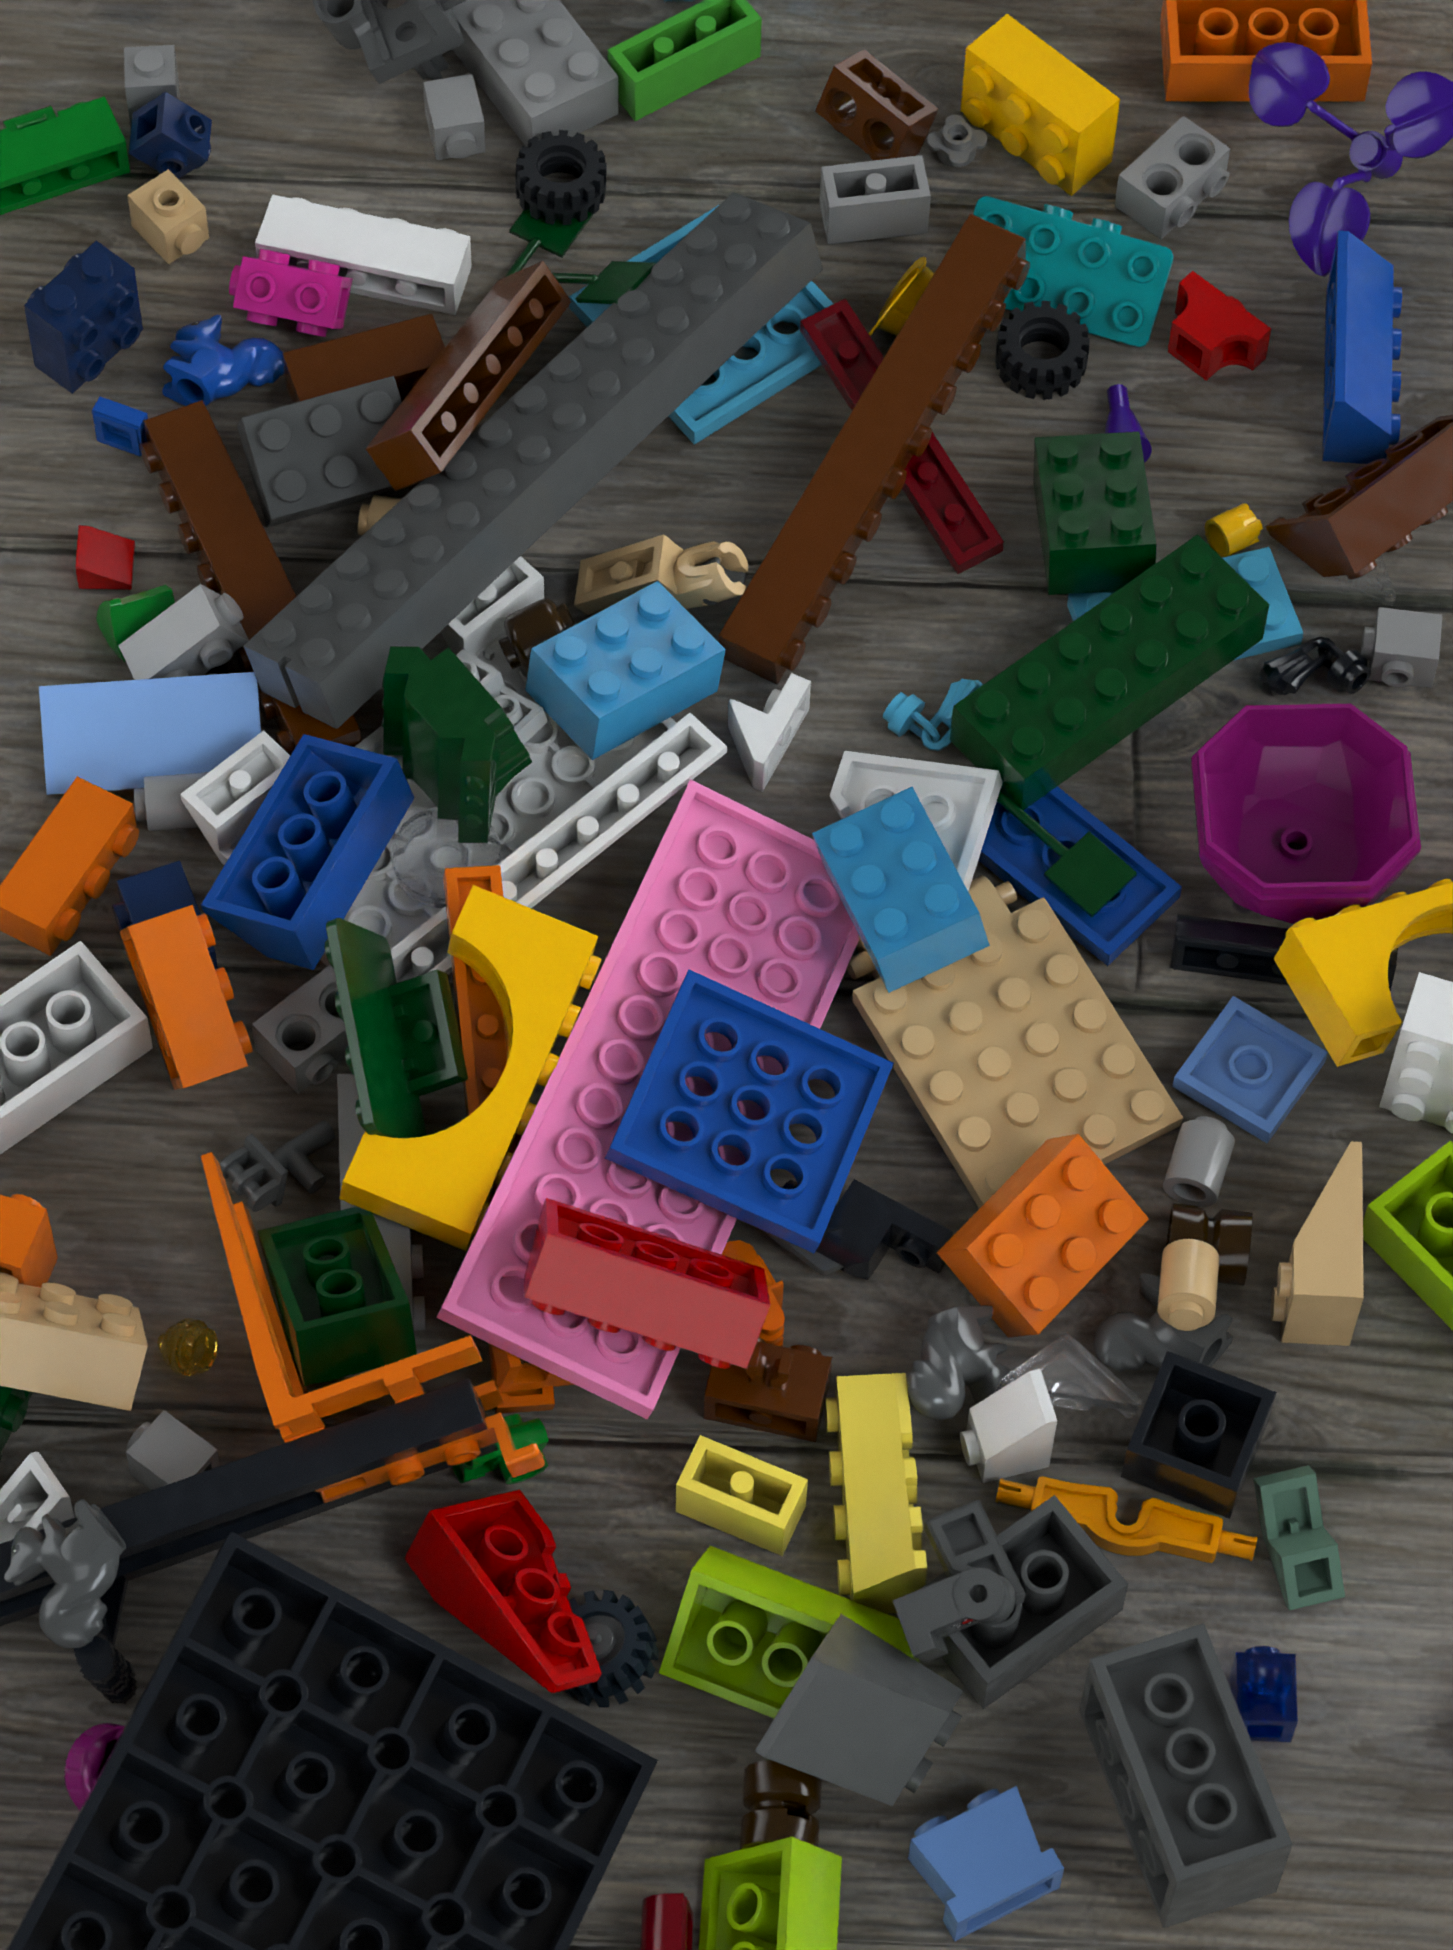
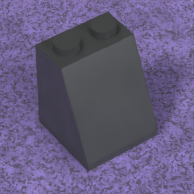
[755,1614,963,1806]

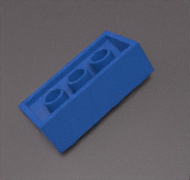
[1322,230,1402,464]
[201,734,415,970]

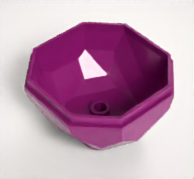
[1191,703,1421,924]

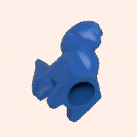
[162,315,284,406]

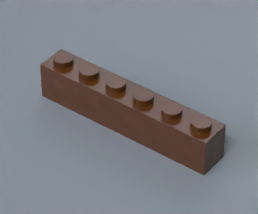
[365,261,572,491]

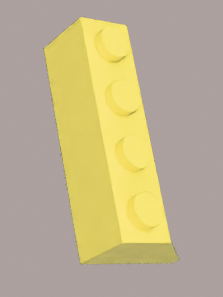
[825,1373,927,1614]

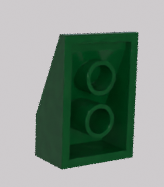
[257,1206,417,1386]

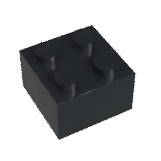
[1121,1351,1277,1519]

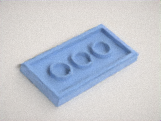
[39,672,261,795]

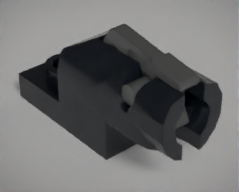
[768,1179,953,1280]

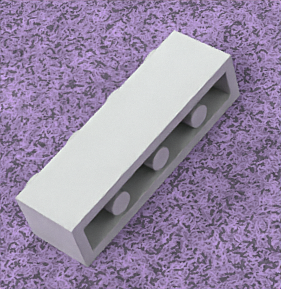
[255,195,472,315]

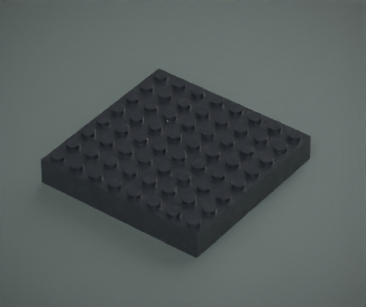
[6,1531,658,1950]

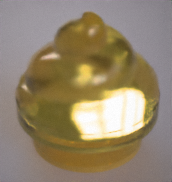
[157,1318,218,1376]

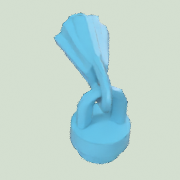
[882,678,984,751]

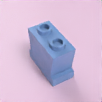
[908,1786,1064,1942]

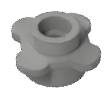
[927,115,987,167]

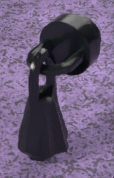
[1260,637,1371,695]

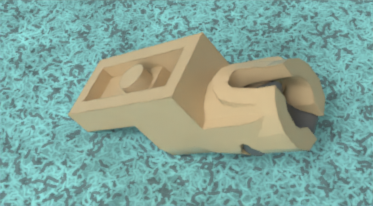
[574,534,748,615]

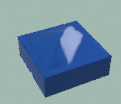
[92,396,148,456]

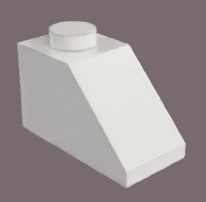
[960,1369,1057,1483]

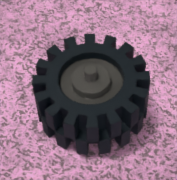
[565,1590,659,1708]

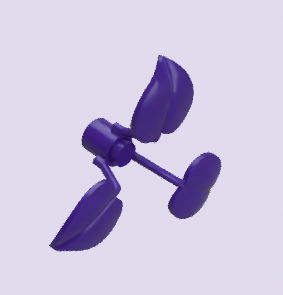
[1249,42,1453,277]

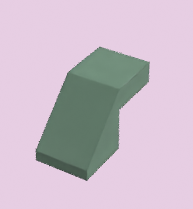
[1253,1465,1345,1611]

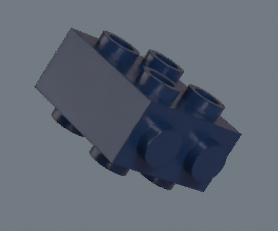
[24,241,143,394]

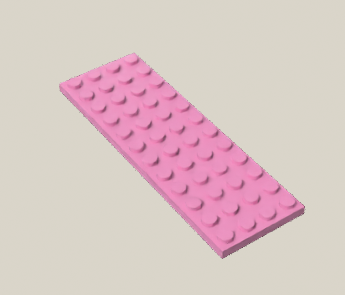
[436,779,859,1419]

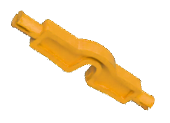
[995,1476,1258,1563]

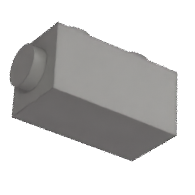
[118,584,249,680]

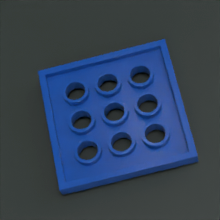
[605,969,894,1253]

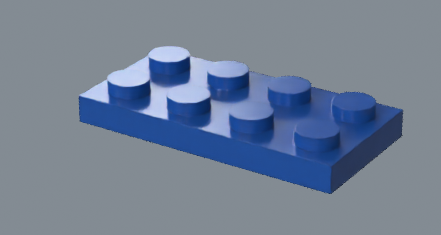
[978,786,1182,966]

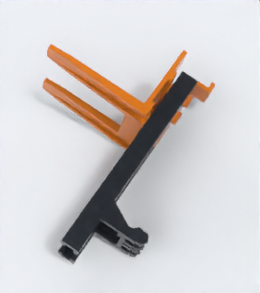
[0,1152,545,1704]

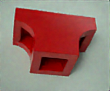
[1167,271,1272,381]

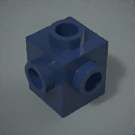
[128,92,212,179]

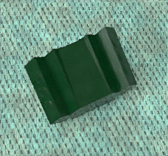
[382,646,532,843]

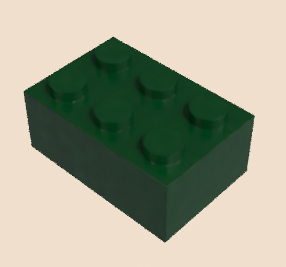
[1033,431,1157,595]

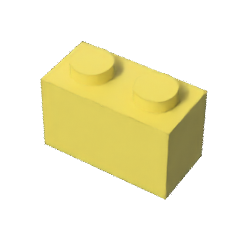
[676,1435,808,1556]

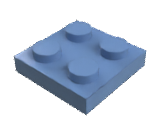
[1172,996,1328,1144]

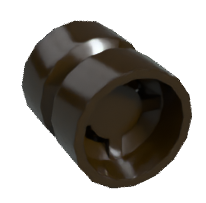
[1166,1203,1253,1286]
[740,1760,822,1850]

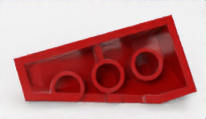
[404,1489,602,1693]

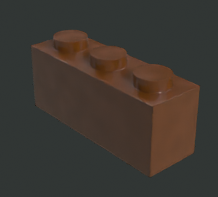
[282,313,445,403]

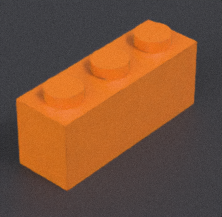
[0,776,139,956]

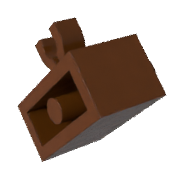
[703,1337,833,1442]

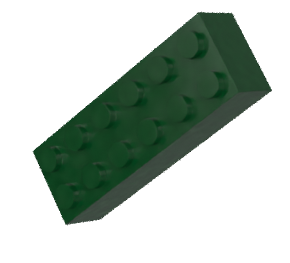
[950,534,1269,810]

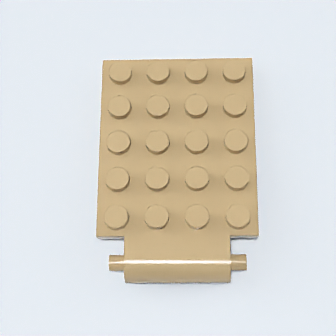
[847,875,1183,1209]

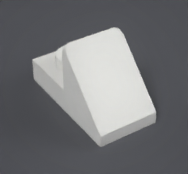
[728,673,811,792]

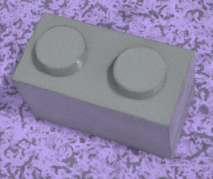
[819,155,931,245]

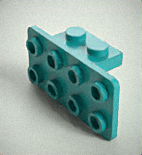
[973,196,1174,348]

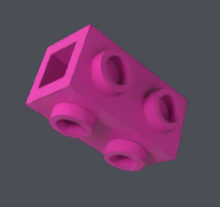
[229,249,353,337]

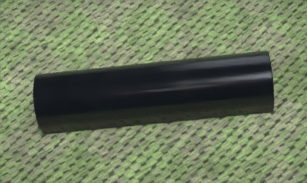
[1170,914,1398,992]

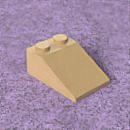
[1271,1141,1364,1346]

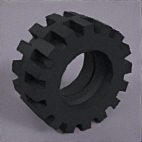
[515,130,607,225]
[995,300,1090,400]

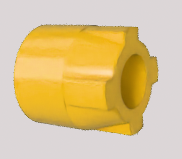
[1204,503,1263,558]

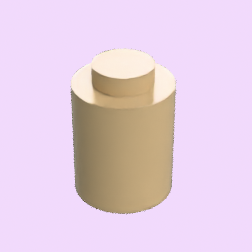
[1157,1239,1219,1331]

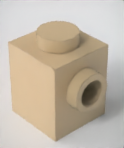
[127,169,209,264]

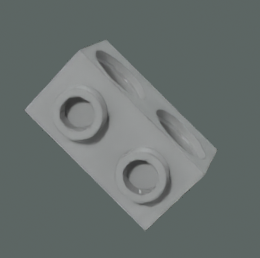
[1115,116,1230,239]
[252,965,348,1094]

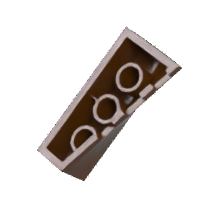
[1265,415,1453,580]

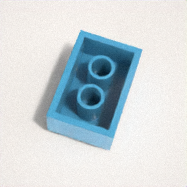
[525,581,726,760]
[812,787,990,993]

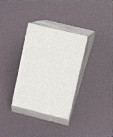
[0,1452,75,1544]

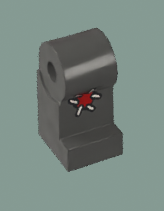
[893,1567,1016,1662]

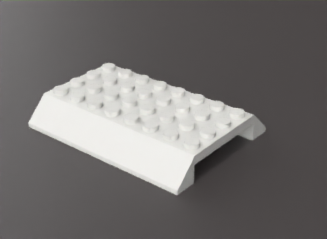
[180,556,727,983]

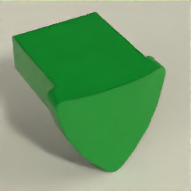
[96,585,175,662]

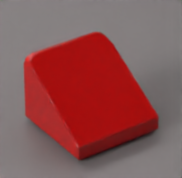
[76,525,135,590]

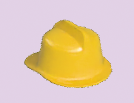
[869,256,934,336]

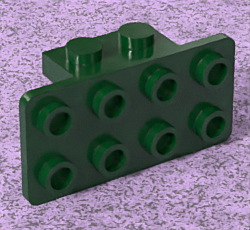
[325,918,468,1138]

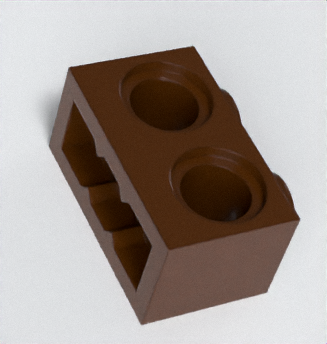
[815,49,939,161]

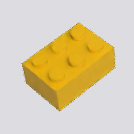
[960,14,1120,196]

